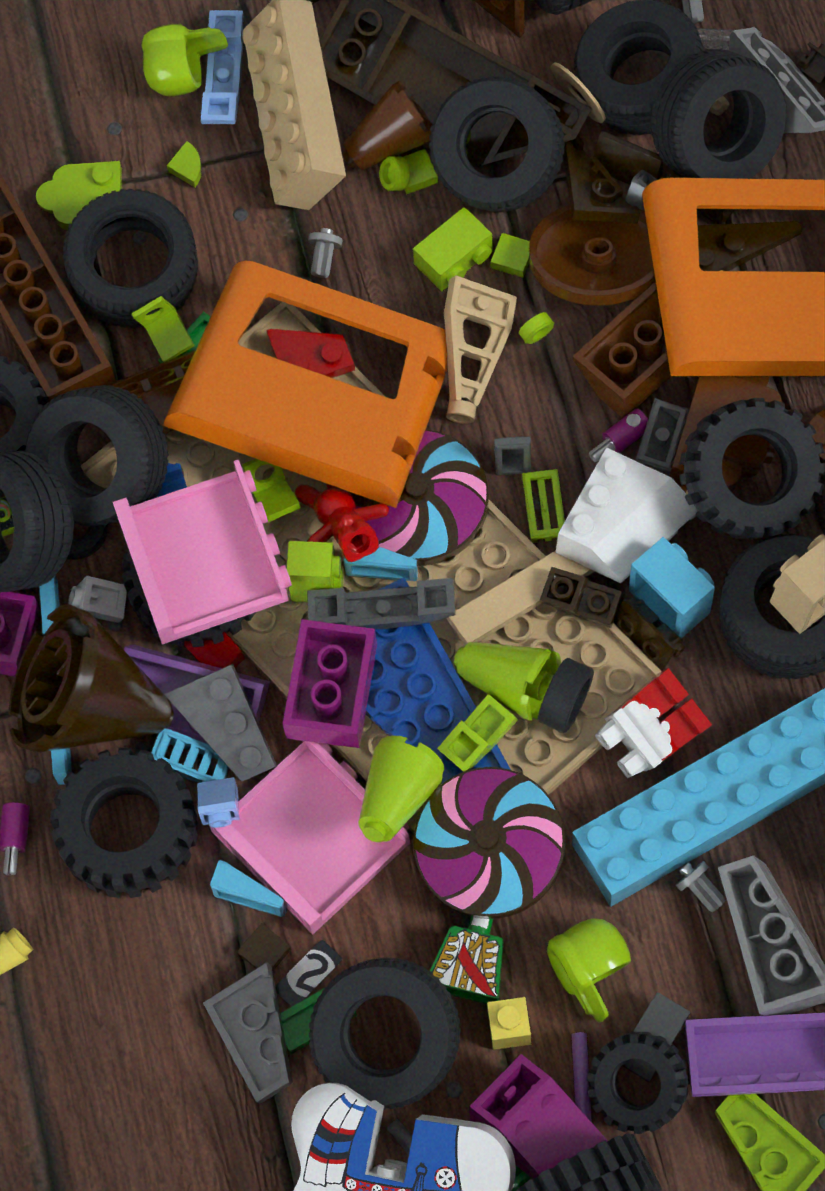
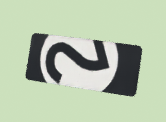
[275,940,342,1007]

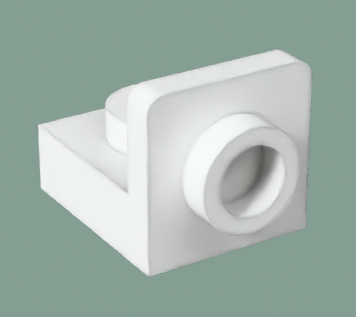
[68,576,127,623]

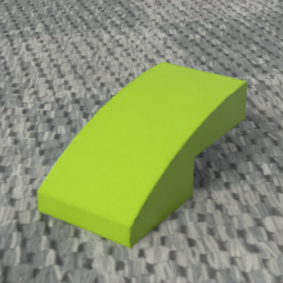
[437,694,518,772]

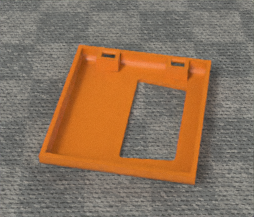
[642,178,825,376]
[163,261,448,508]

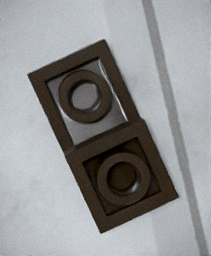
[540,567,623,628]

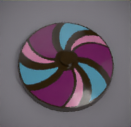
[348,429,489,566]
[413,767,566,919]

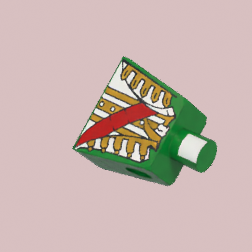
[430,917,503,1004]

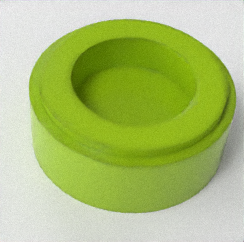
[379,156,410,191]
[518,312,554,344]

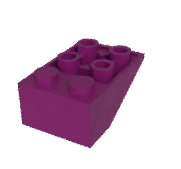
[469,1054,608,1179]

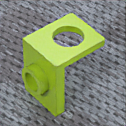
[132,296,194,362]
[242,458,301,522]

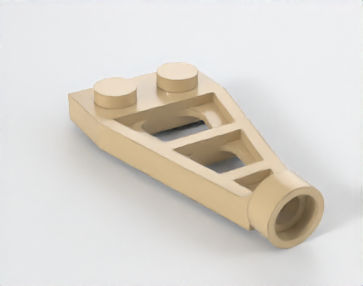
[444,276,517,424]

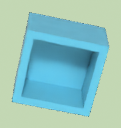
[629,537,715,638]

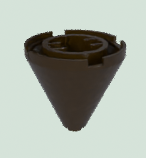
[8,604,174,753]

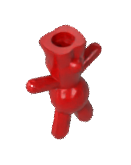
[294,484,389,562]

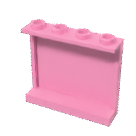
[113,459,292,644]
[209,741,410,935]

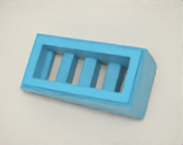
[343,547,418,581]
[151,728,229,783]
[210,860,287,917]

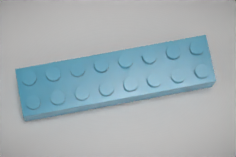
[572,688,825,907]

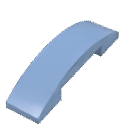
[201,10,243,124]

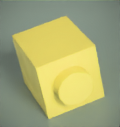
[487,997,531,1050]

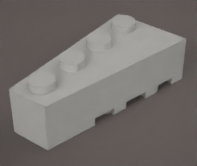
[718,855,825,1016]

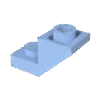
[197,777,240,828]

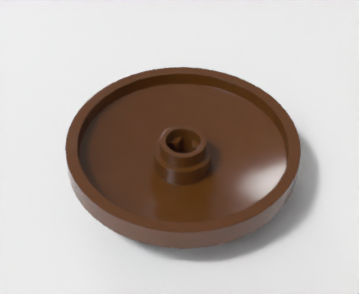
[529,204,656,306]

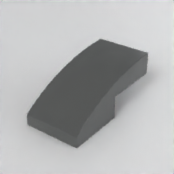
[622,992,690,1083]

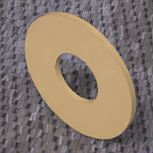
[550,63,606,123]

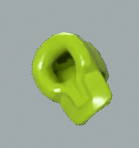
[141,24,228,97]
[547,918,631,1023]

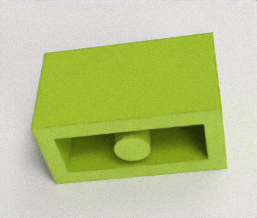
[413,207,493,292]
[286,541,343,602]

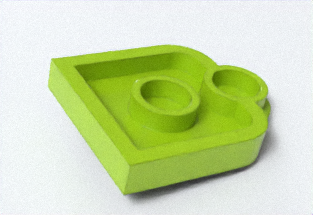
[36,161,122,230]

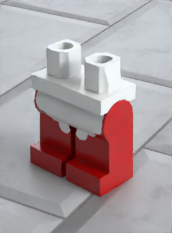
[595,668,712,778]

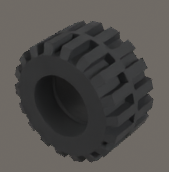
[587,1031,690,1134]

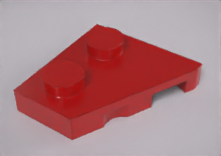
[266,329,355,378]

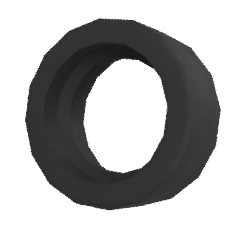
[538,658,594,733]

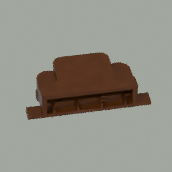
[669,376,782,495]

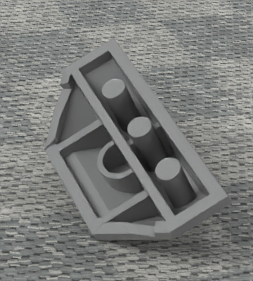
[730,27,825,133]

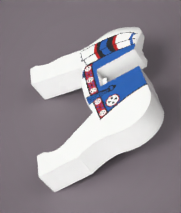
[291,1083,516,1191]

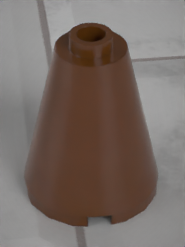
[342,81,433,171]

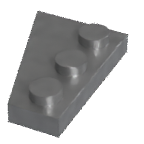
[164,665,277,781]
[203,963,293,1103]

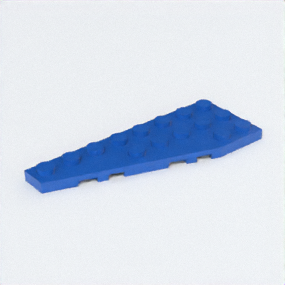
[366,577,511,784]

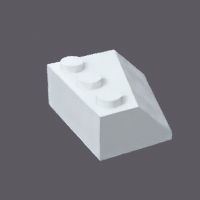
[555,448,698,583]

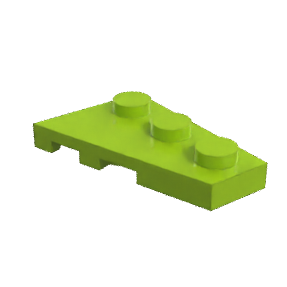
[715,1094,825,1191]

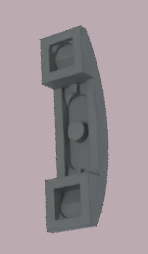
[307,578,456,629]

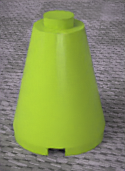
[454,642,561,721]
[358,735,444,842]

